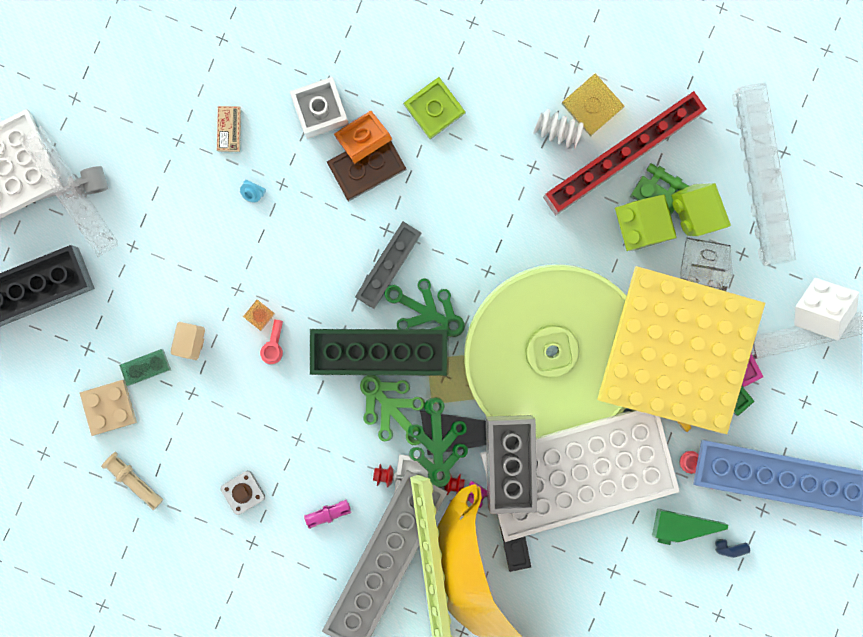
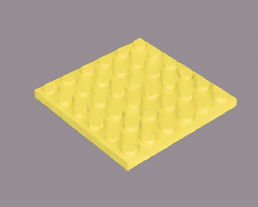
[597,266,765,434]

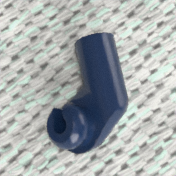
[715,539,750,558]

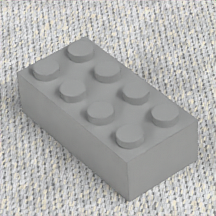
[486,415,537,514]

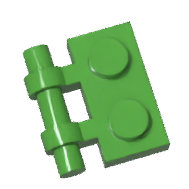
[630,163,689,215]

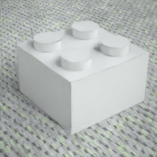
[290,77,349,139]
[794,278,859,340]

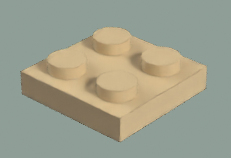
[79,380,137,436]

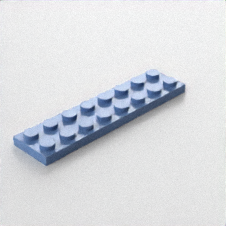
[693,440,863,517]

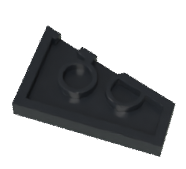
[420,410,486,455]

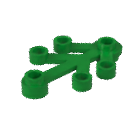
[385,278,465,337]
[408,398,468,487]

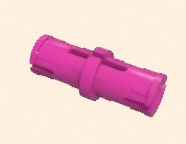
[304,499,352,529]

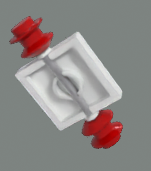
[373,454,465,495]

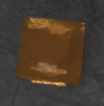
[243,299,275,331]

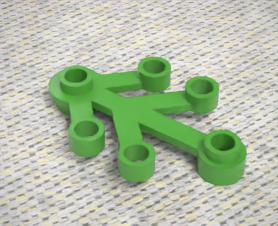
[360,375,425,445]

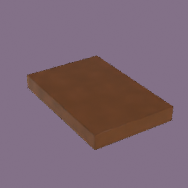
[327,141,407,202]

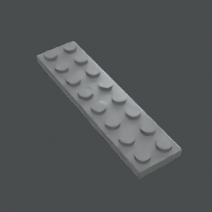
[322,470,447,637]

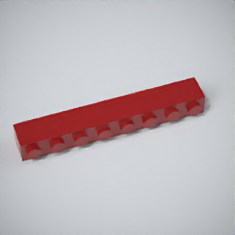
[543,91,707,216]

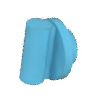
[240,180,266,202]

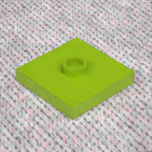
[403,77,466,140]

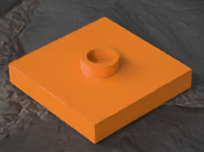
[334,111,392,164]

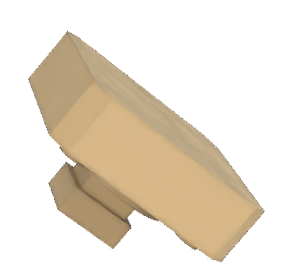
[171,322,205,360]

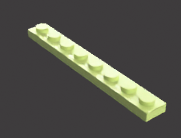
[410,475,452,637]

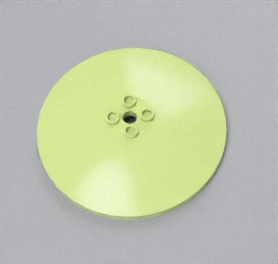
[464,265,627,437]

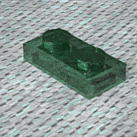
[119,349,171,386]

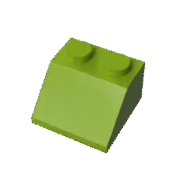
[671,183,731,236]
[615,195,677,251]

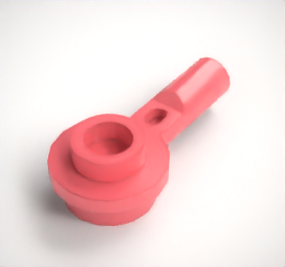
[260,319,283,364]
[679,451,712,489]

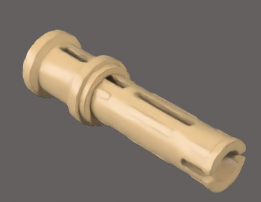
[101,452,164,510]

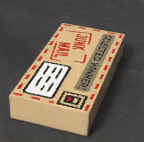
[217,106,241,152]

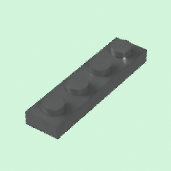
[355,221,422,309]

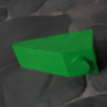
[652,509,729,545]

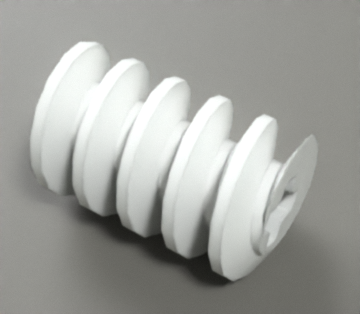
[533,109,584,150]

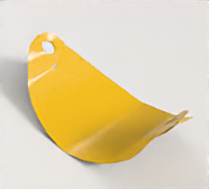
[437,484,522,637]

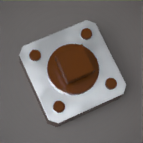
[221,471,265,515]

